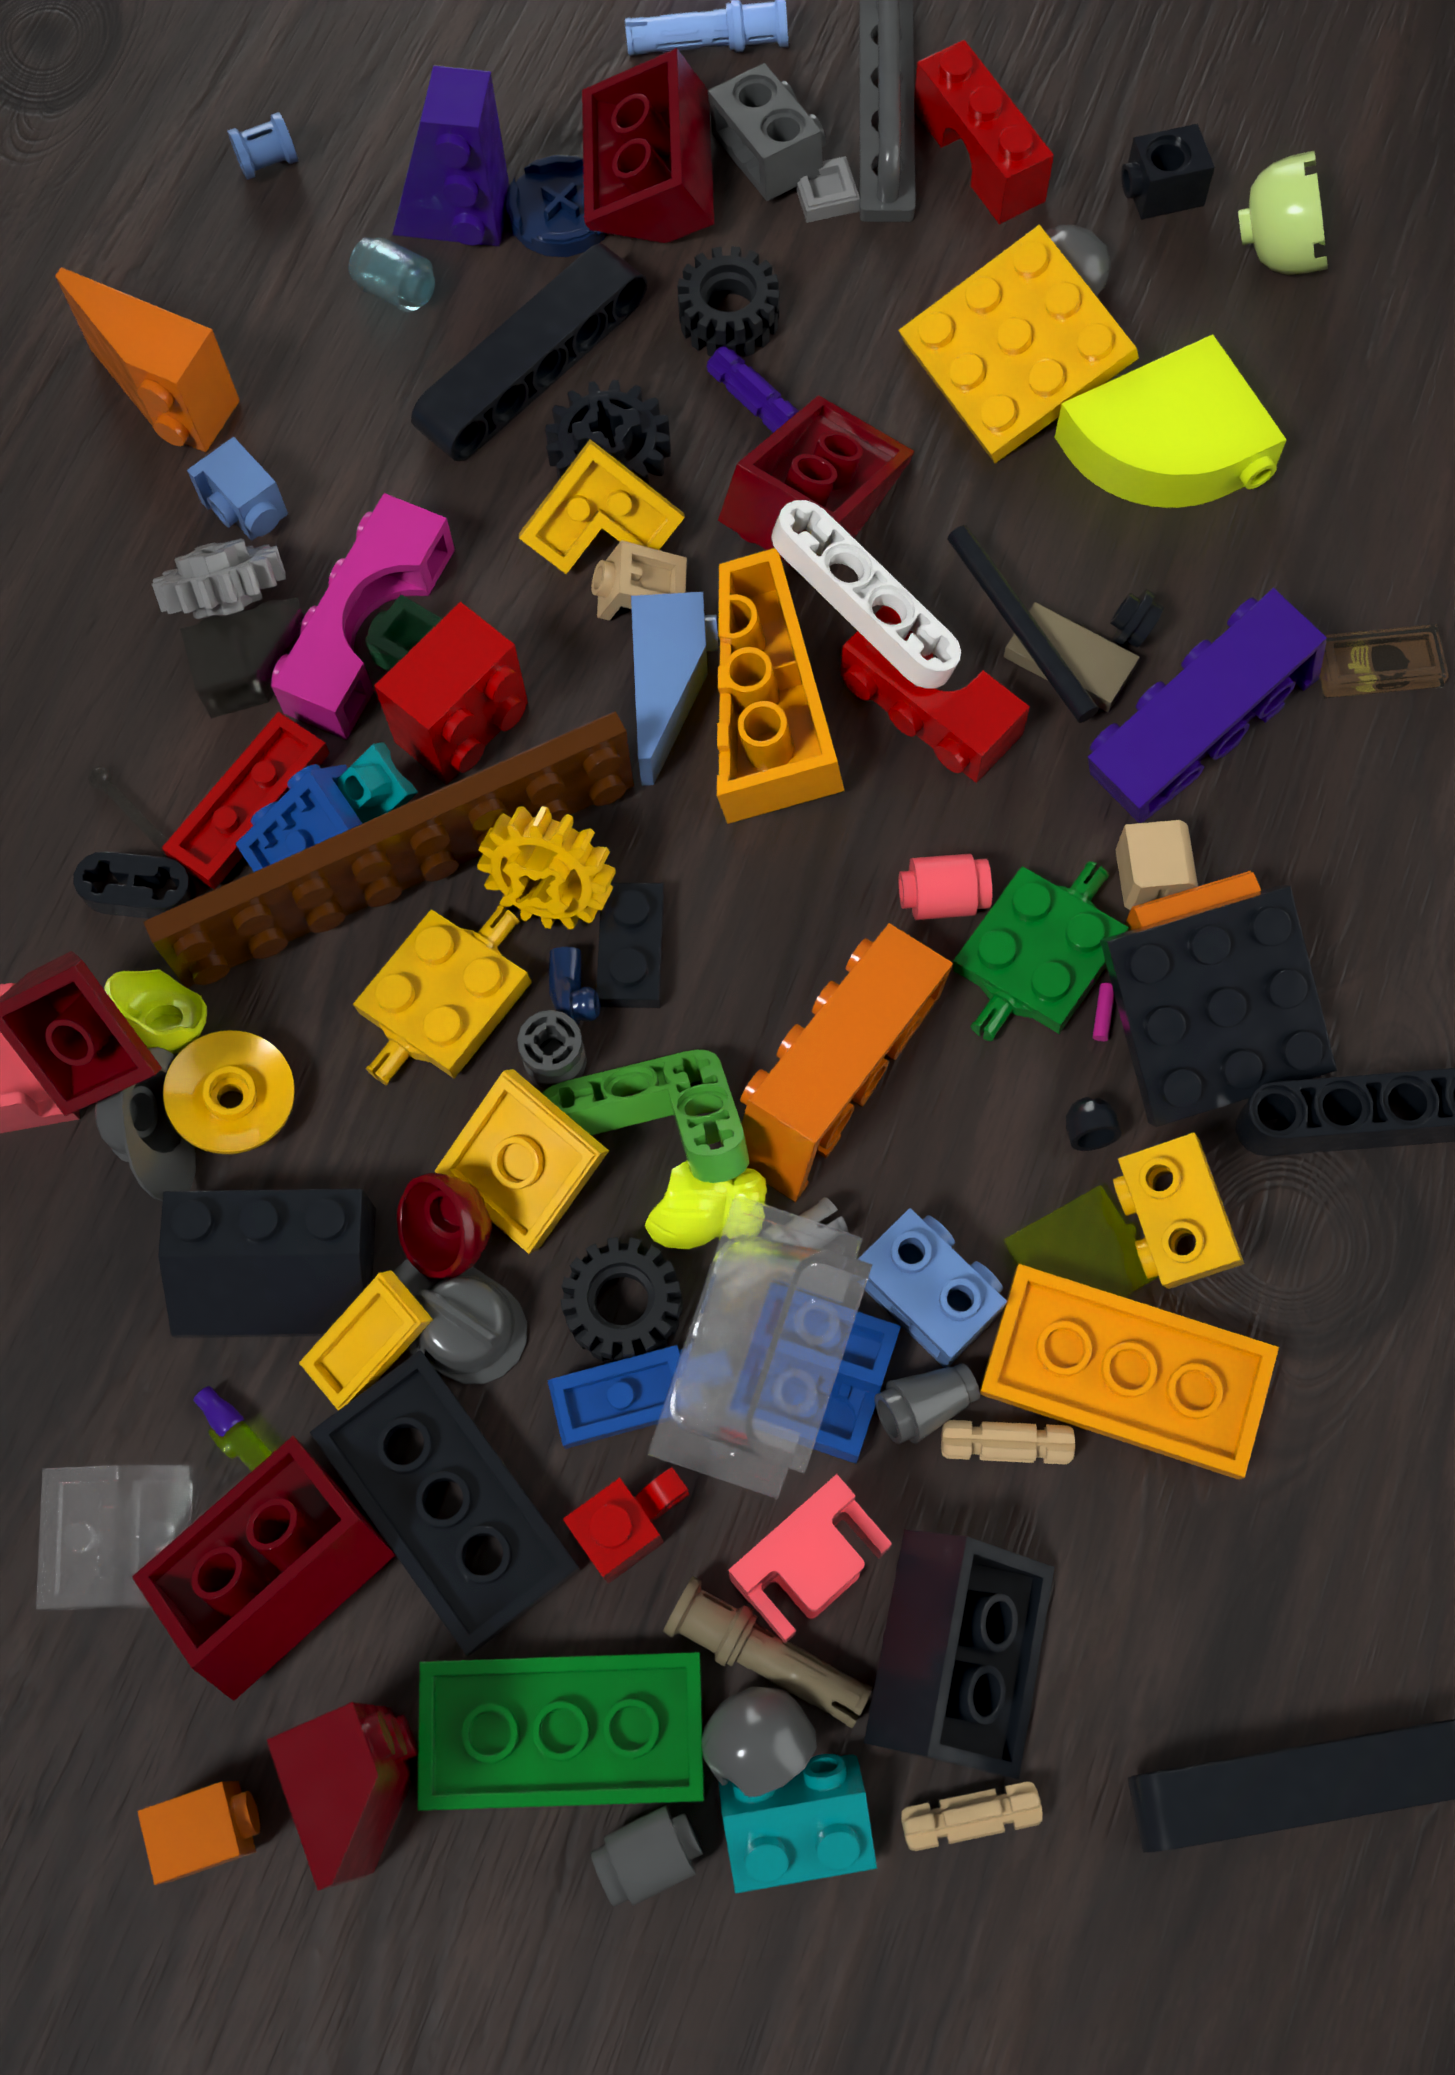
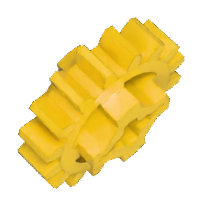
[477,806,616,929]

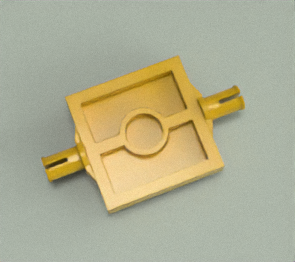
[353,905,532,1085]

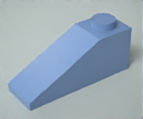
[631,592,718,786]

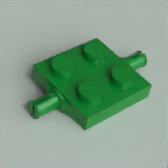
[953,861,1129,1041]

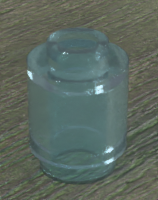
[349,237,435,313]

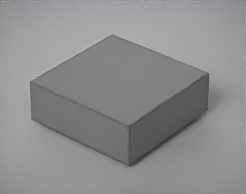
[796,156,860,223]

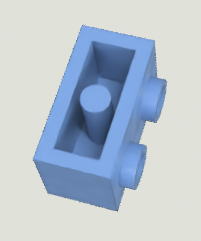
[852,1208,1007,1368]

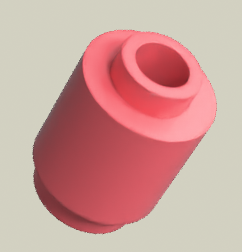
[898,853,992,920]

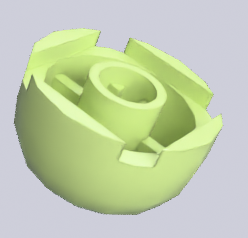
[1238,151,1328,275]

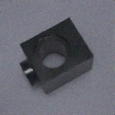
[1121,123,1215,220]

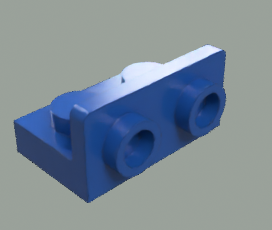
[235,764,362,872]

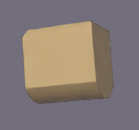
[1115,820,1198,910]

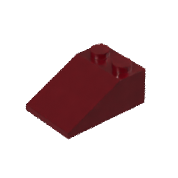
[718,395,915,570]

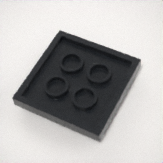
[1100,885,1337,1127]

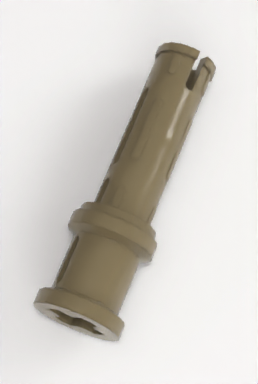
[663,1576,873,1729]

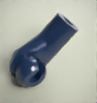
[549,947,600,1026]

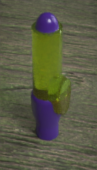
[193,1386,272,1472]

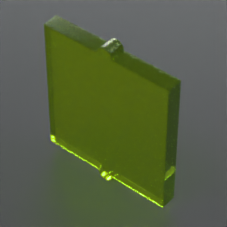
[1003,1185,1159,1297]

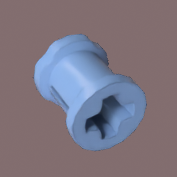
[227,112,298,180]

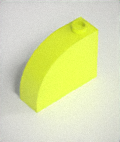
[1054,334,1287,508]

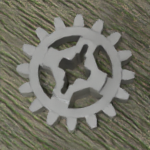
[152,539,286,619]

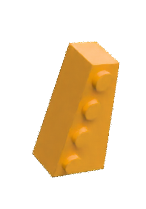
[717,548,845,824]

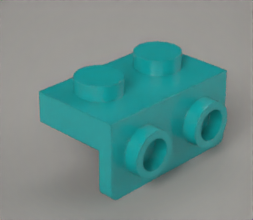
[718,1754,877,1894]

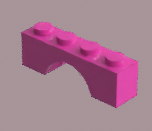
[271,493,455,740]

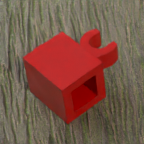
[563,1467,690,1584]

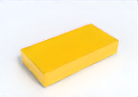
[299,1270,433,1411]

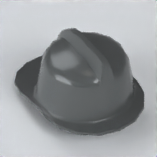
[95,1047,196,1201]
[393,1259,527,1384]

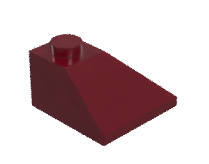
[0,951,162,1116]

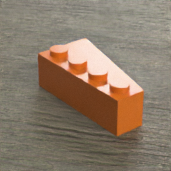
[740,923,953,1203]

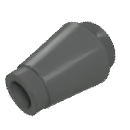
[874,1363,980,1444]

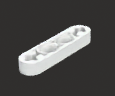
[772,500,961,689]

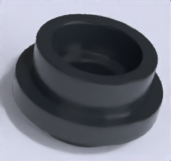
[1110,589,1164,648]

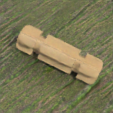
[941,1420,1075,1464]
[901,1781,1042,1851]

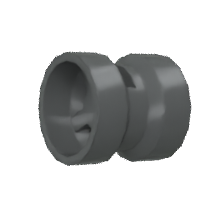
[517,1010,587,1089]

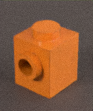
[137,1781,260,1885]

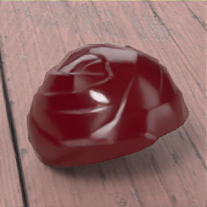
[397,1173,492,1278]

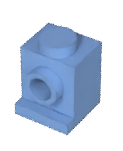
[187,437,288,541]

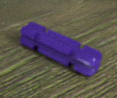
[707,346,799,433]

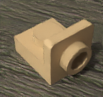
[592,540,687,621]

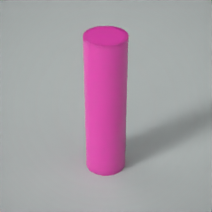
[1093,983,1114,1041]

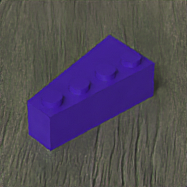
[1088,587,1327,823]

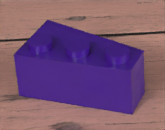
[392,66,509,247]

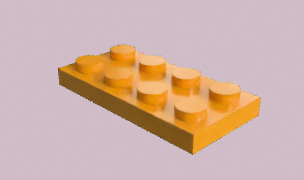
[979,1264,1279,1480]

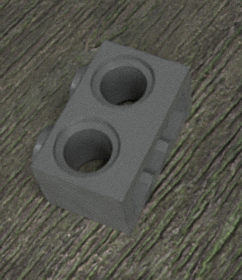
[708,63,826,201]

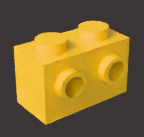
[1113,1132,1244,1289]

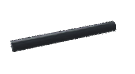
[947,525,1099,723]

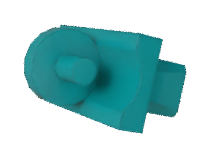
[337,742,418,824]

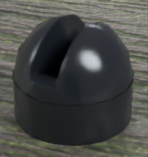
[1066,1097,1122,1151]

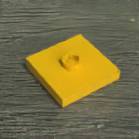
[435,1069,609,1254]

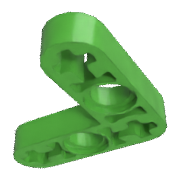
[542,1050,749,1183]

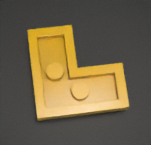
[519,439,685,574]

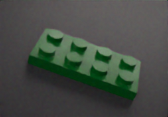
[418,1652,705,1811]

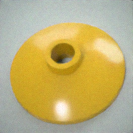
[163,1030,295,1154]

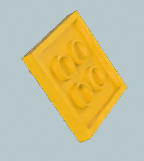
[898,224,1139,463]

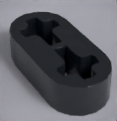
[73,851,196,919]

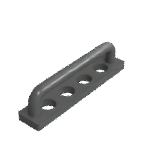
[859,0,916,222]

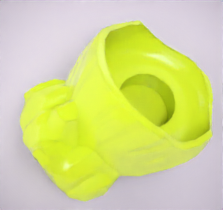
[104,969,207,1055]
[645,1160,767,1249]

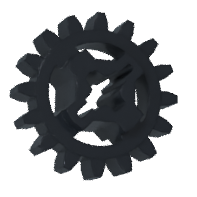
[545,380,671,485]

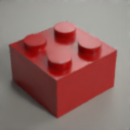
[374,601,528,785]

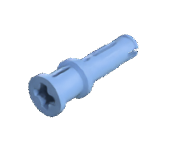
[625,0,789,56]

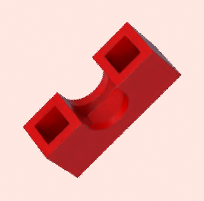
[914,40,1054,225]
[841,605,1030,783]

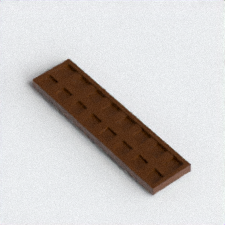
[143,711,634,988]

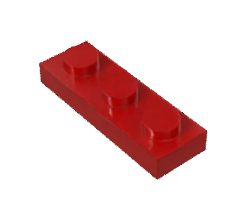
[162,711,330,890]

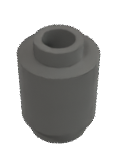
[590,1805,703,1907]

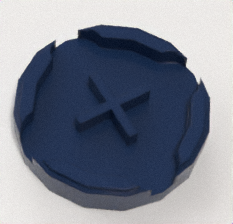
[506,155,608,257]

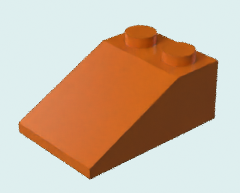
[55,267,240,453]

